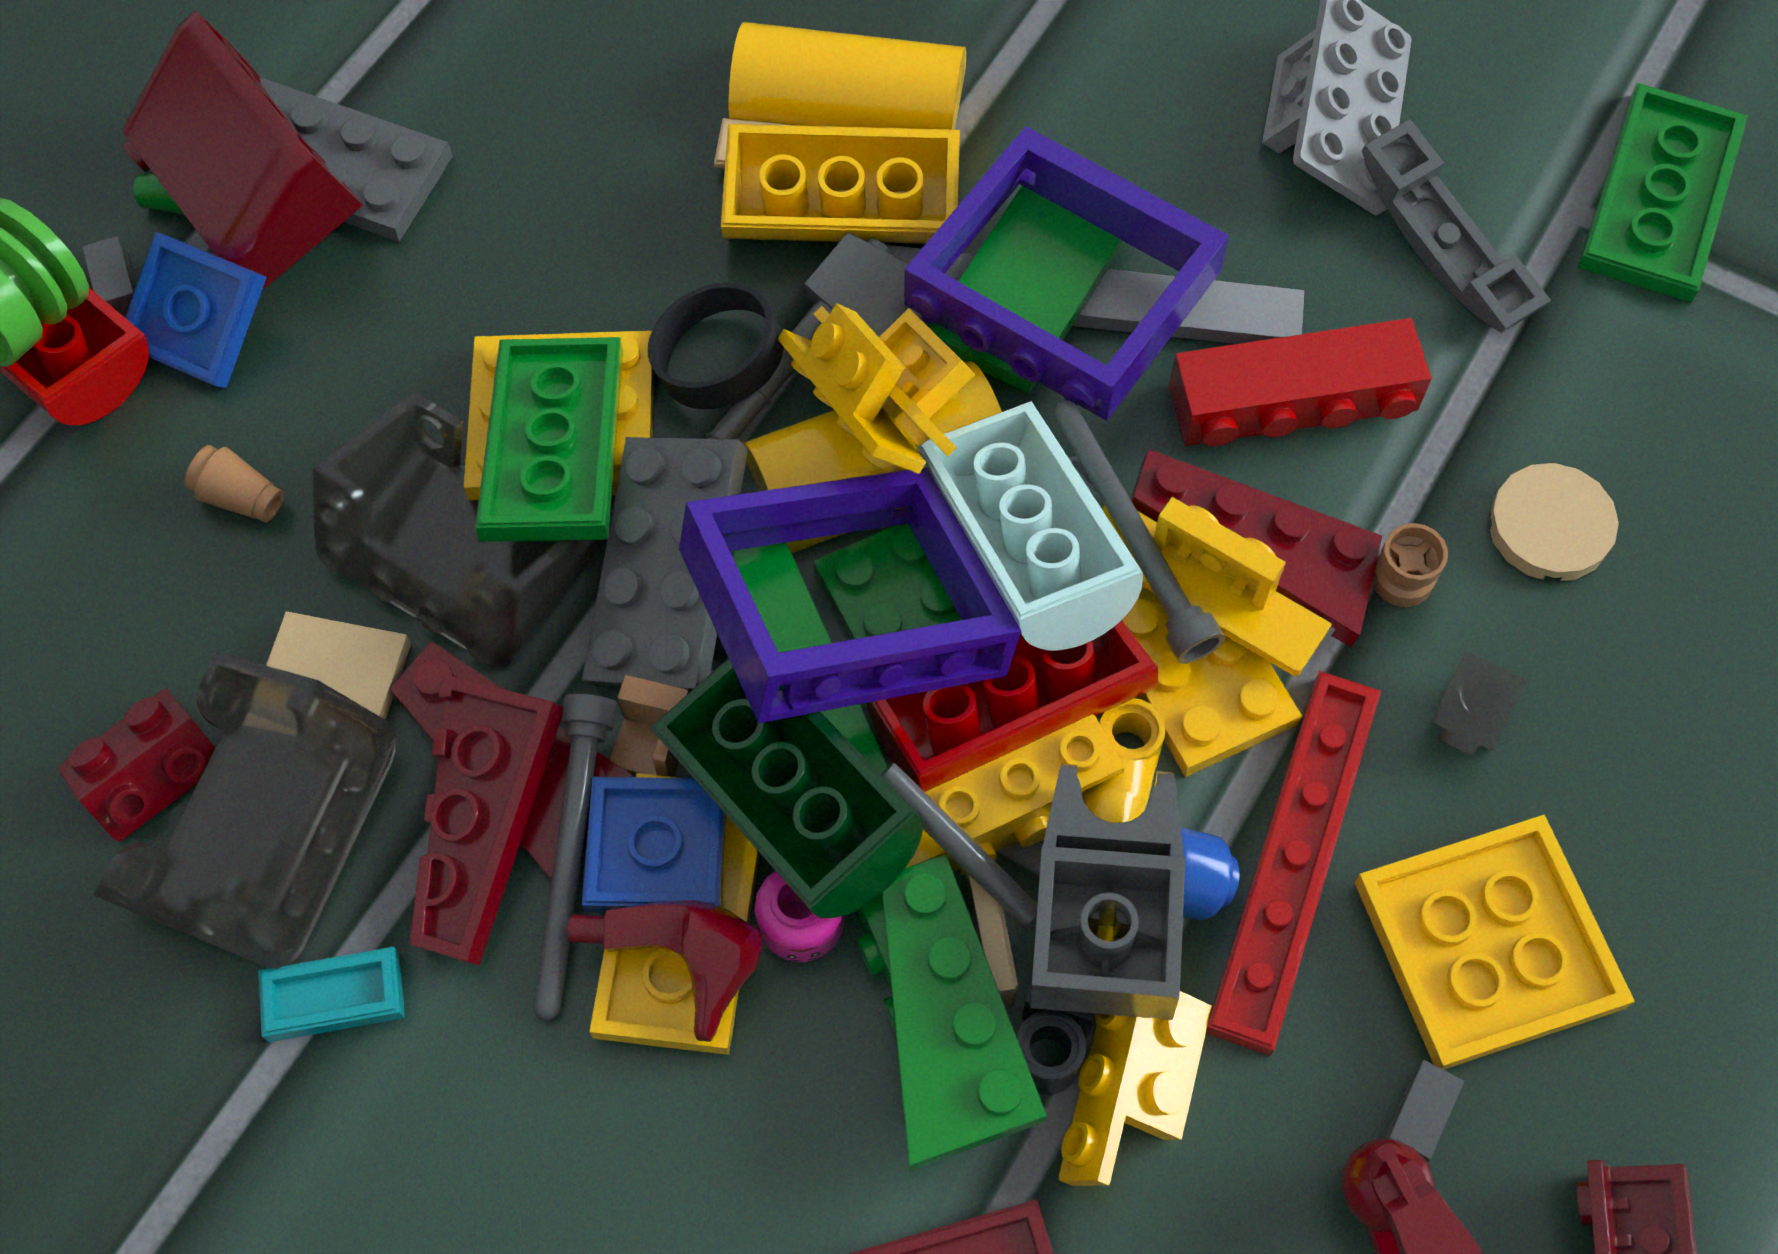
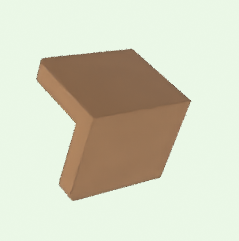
[610,675,689,777]

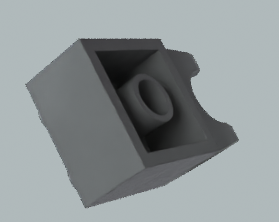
[1030,764,1186,1020]

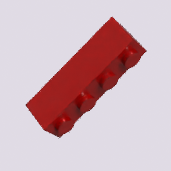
[1168,318,1432,447]

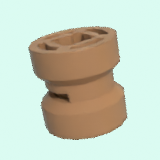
[1372,523,1448,607]

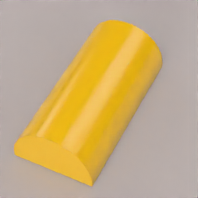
[728,22,966,130]
[721,124,960,244]
[743,361,1002,553]

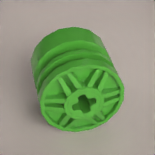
[0,198,90,367]

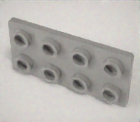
[1262,0,1412,216]

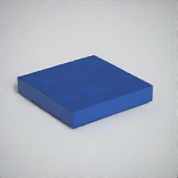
[125,232,267,388]
[582,777,726,913]

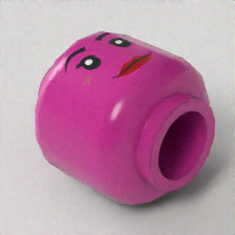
[754,871,845,962]

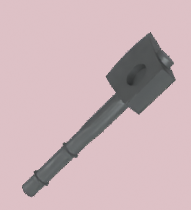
[706,233,922,439]

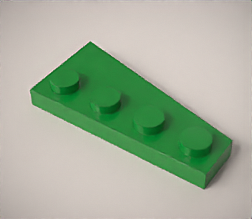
[882,854,1047,1171]

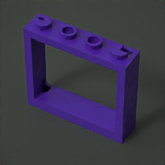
[904,126,1229,421]
[679,467,1021,723]

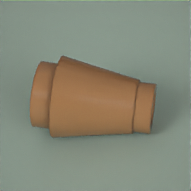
[184,445,284,523]

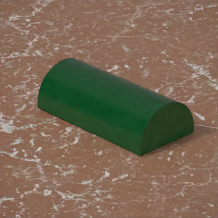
[650,658,923,918]

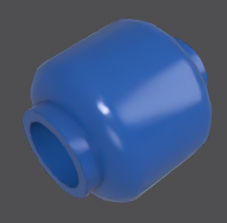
[1181,827,1239,921]

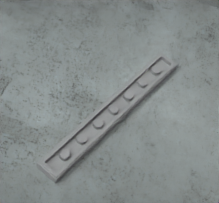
[838,242,1305,344]

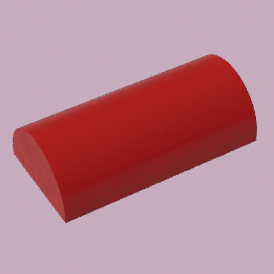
[0,288,149,425]
[866,620,1158,792]

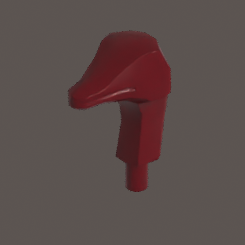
[567,900,762,1042]

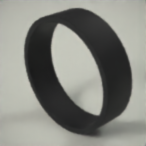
[648,282,784,410]

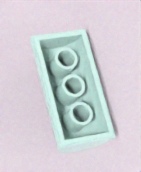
[916,401,1143,650]

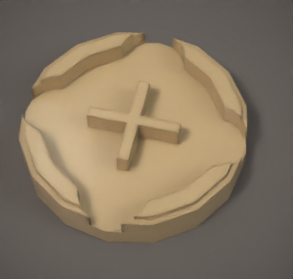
[1490,463,1619,581]

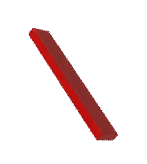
[1206,671,1381,1056]

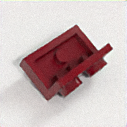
[57,688,224,841]
[1577,1160,1698,1254]

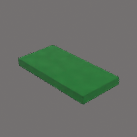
[1577,83,1748,303]
[928,186,1125,394]
[475,337,623,542]

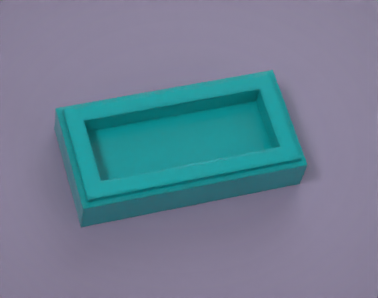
[258,947,405,1043]

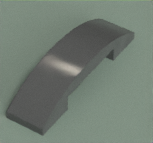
[1361,119,1551,333]

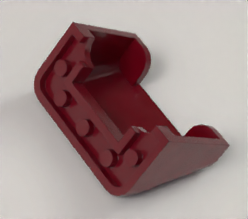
[122,10,363,291]

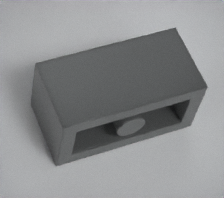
[82,236,137,317]
[1384,1060,1465,1162]

